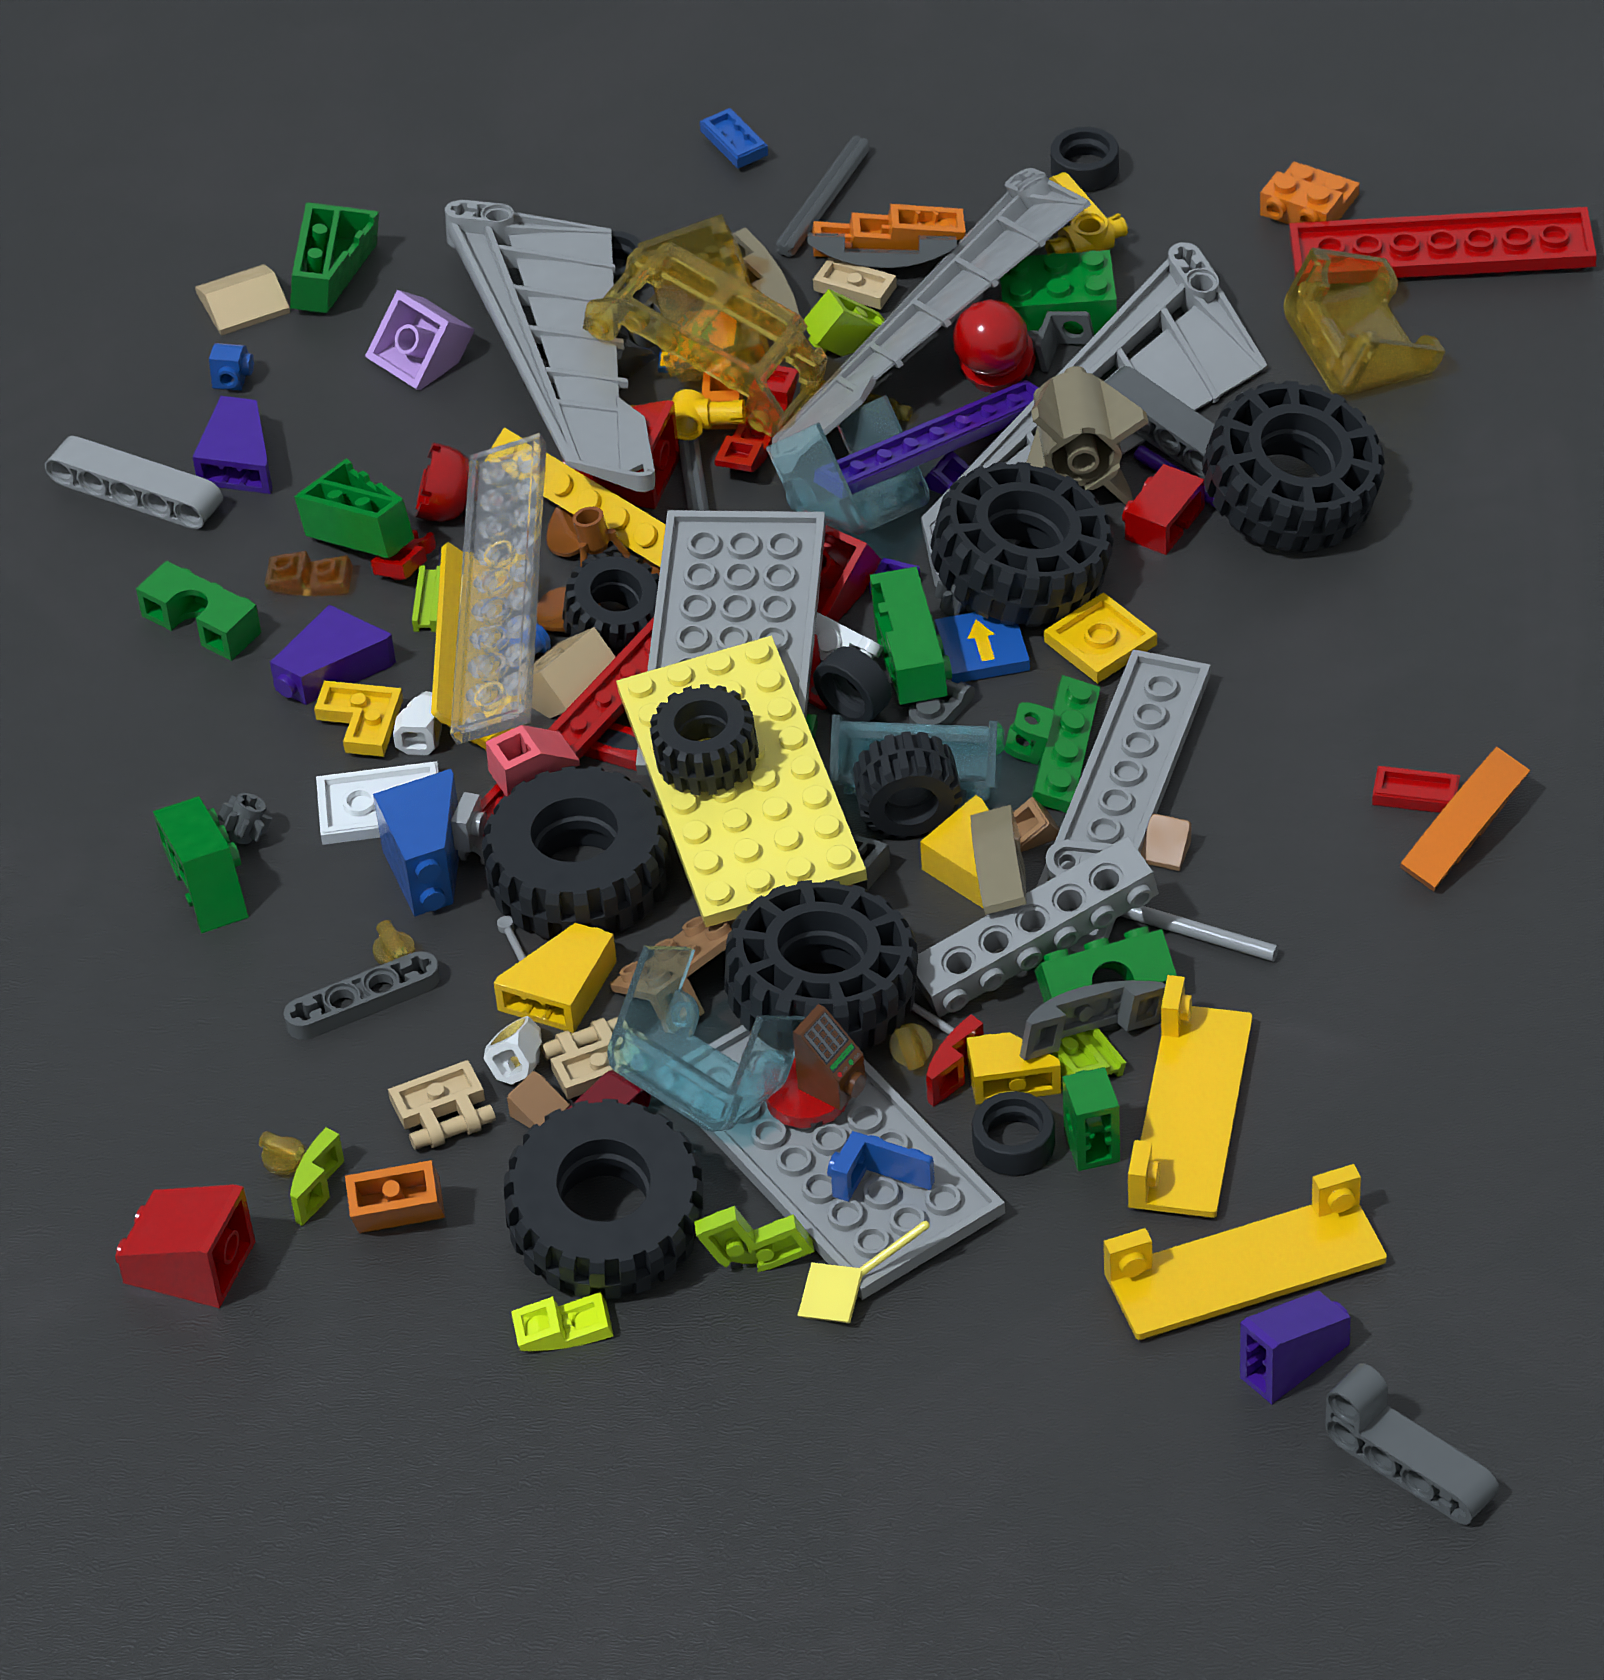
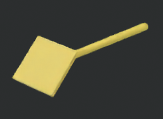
[797,1221,930,1323]

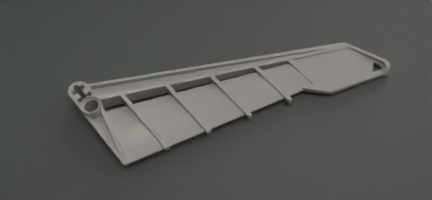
[772,168,1091,473]
[445,200,655,492]
[921,242,1267,587]

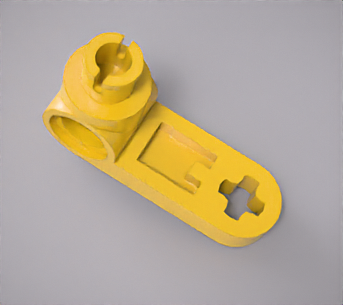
[1045,172,1128,254]

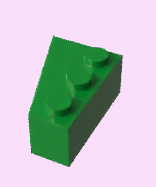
[290,202,379,313]
[294,458,414,558]
[870,566,952,705]
[153,796,249,934]

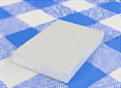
[316,761,439,845]

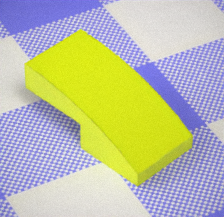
[511,1292,614,1351]

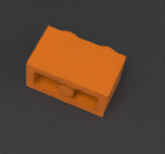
[345,1160,445,1233]

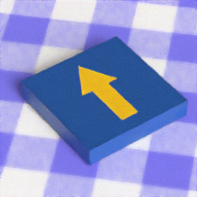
[935,612,1030,683]

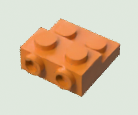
[1260,162,1360,225]

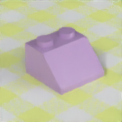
[365,290,475,390]

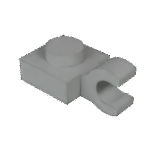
[450,792,487,864]

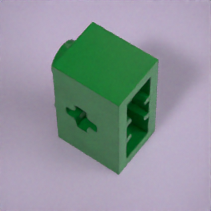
[1062,1067,1120,1171]

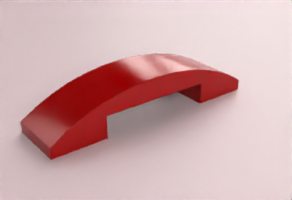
[715,363,799,472]

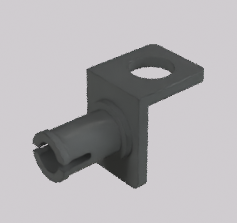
[1027,311,1095,372]

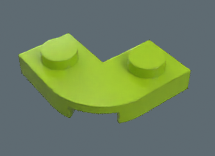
[694,1206,815,1272]

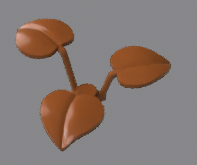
[535,505,660,632]

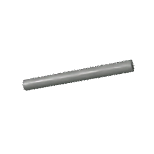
[1121,906,1278,962]

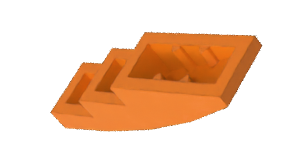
[812,204,966,257]
[1400,746,1530,892]

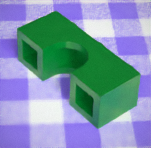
[136,561,262,661]
[1034,926,1177,1003]

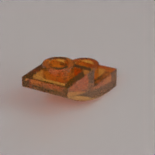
[264,551,353,596]

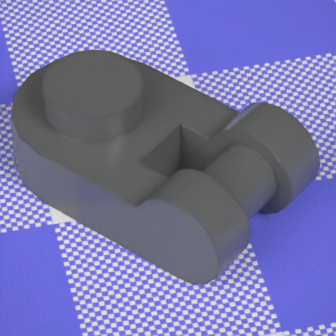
[909,679,975,736]

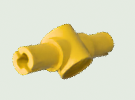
[630,389,746,441]

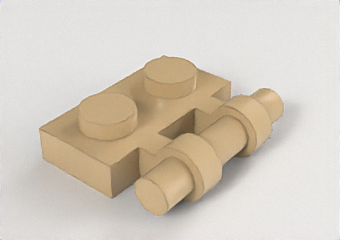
[541,1016,647,1100]
[388,1060,496,1150]

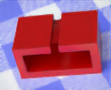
[1122,464,1205,555]

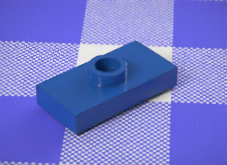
[700,108,768,169]

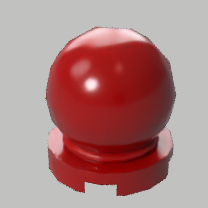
[953,299,1036,393]

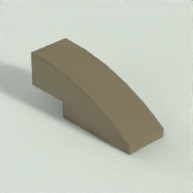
[970,805,1027,915]

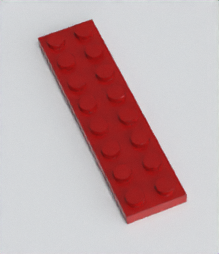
[1289,207,1597,283]

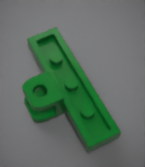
[1004,675,1100,813]

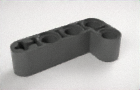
[1325,1363,1499,1525]

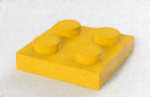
[1044,592,1157,684]

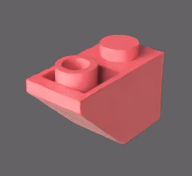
[486,725,580,797]

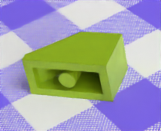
[801,289,885,357]

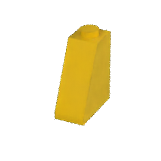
[920,795,989,908]
[494,923,617,1033]

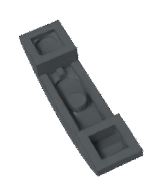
[808,233,957,268]
[1020,980,1166,1060]

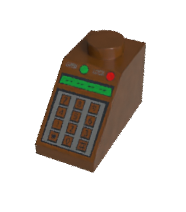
[793,1004,867,1110]

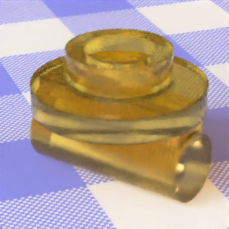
[373,920,415,965]
[890,1023,933,1071]
[259,1131,305,1174]

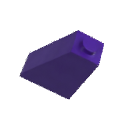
[192,396,273,494]
[270,605,396,705]
[1240,1290,1351,1404]

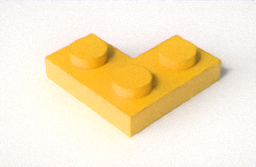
[314,680,403,757]

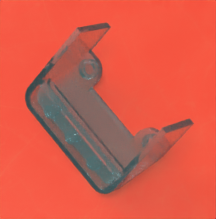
[766,395,930,535]
[829,715,1005,800]
[607,946,805,1131]

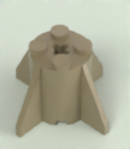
[1026,366,1149,505]

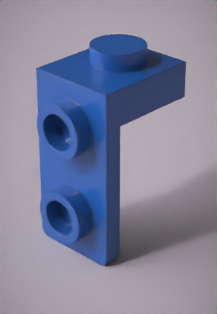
[827,1131,935,1202]

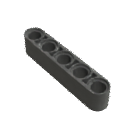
[1104,366,1215,479]

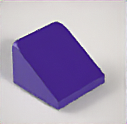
[920,451,970,495]

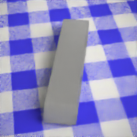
[45,436,223,529]

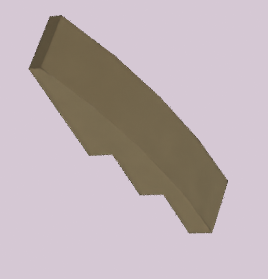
[733,227,803,351]

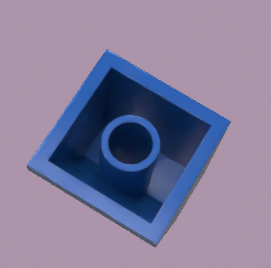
[373,769,459,917]

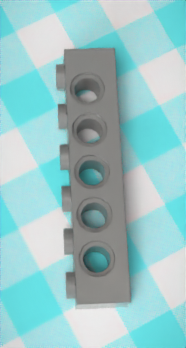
[916,836,1159,1018]

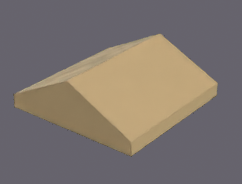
[195,264,290,336]

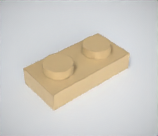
[813,257,897,310]

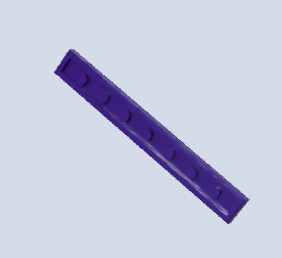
[815,380,1039,498]

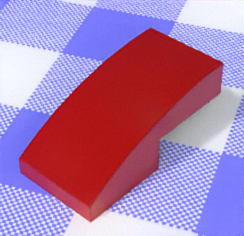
[926,1014,984,1107]

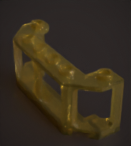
[583,242,828,438]

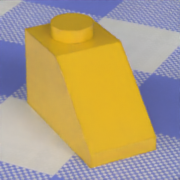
[967,1032,1061,1105]

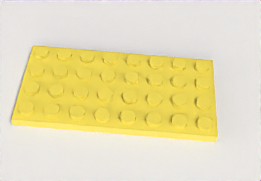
[616,635,867,927]

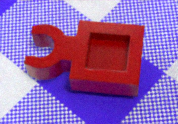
[371,530,436,580]

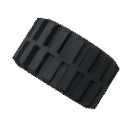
[562,552,659,656]
[650,684,759,795]
[853,731,962,839]

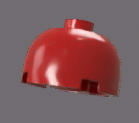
[415,442,480,522]

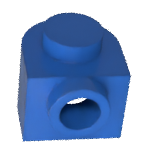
[209,343,254,391]

